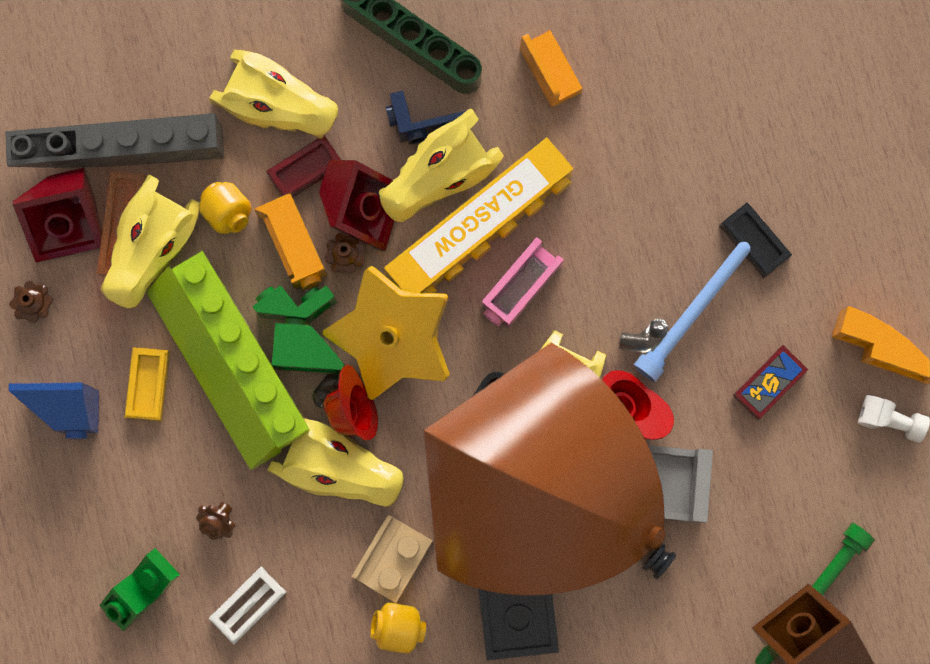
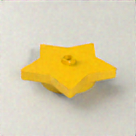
[323,266,450,400]

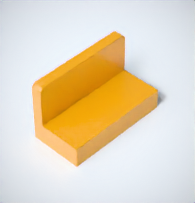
[520,30,583,108]

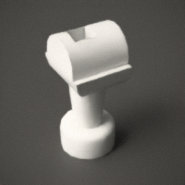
[857,395,930,443]

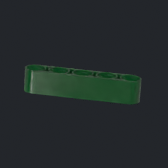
[340,0,482,94]

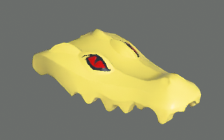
[209,50,338,139]
[379,109,504,222]
[101,175,200,308]
[267,419,404,507]

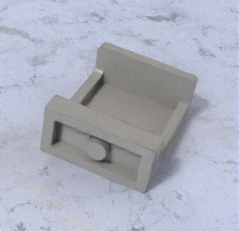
[648,445,713,523]

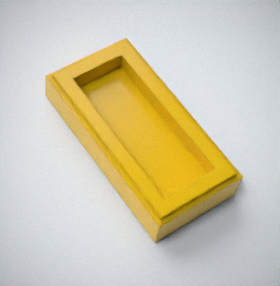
[125,347,170,421]

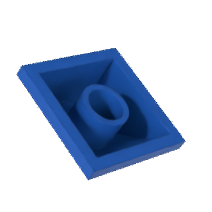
[8,382,99,440]

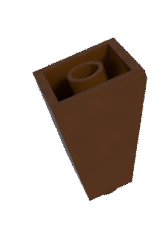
[752,583,874,664]

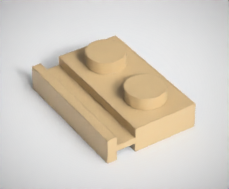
[351,514,433,603]

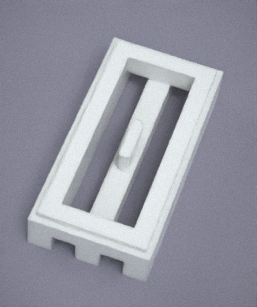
[209,567,287,644]

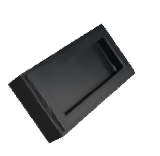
[719,202,792,278]

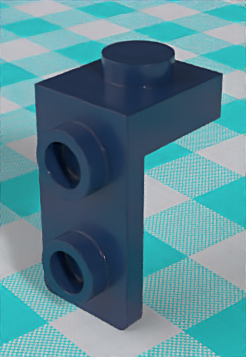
[385,91,466,144]

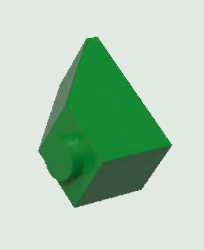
[272,318,345,374]

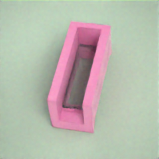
[482,237,564,328]

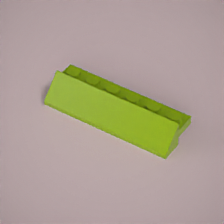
[146,251,311,470]

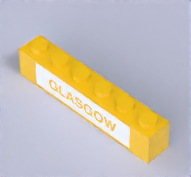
[384,137,574,293]

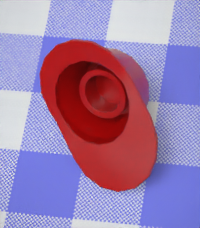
[323,365,378,441]
[601,370,674,440]

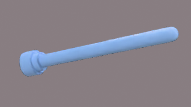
[633,242,750,383]

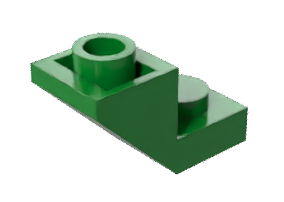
[252,285,337,323]
[99,548,180,632]

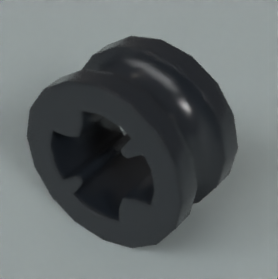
[642,543,677,579]

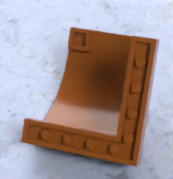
[424,342,666,595]

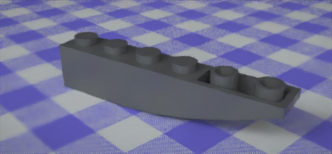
[5,113,224,168]

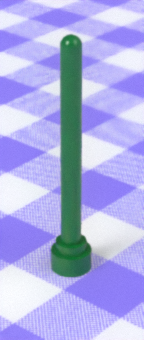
[755,523,875,664]

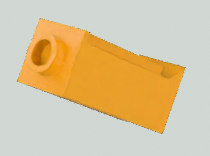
[254,193,327,290]

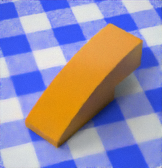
[832,306,930,384]

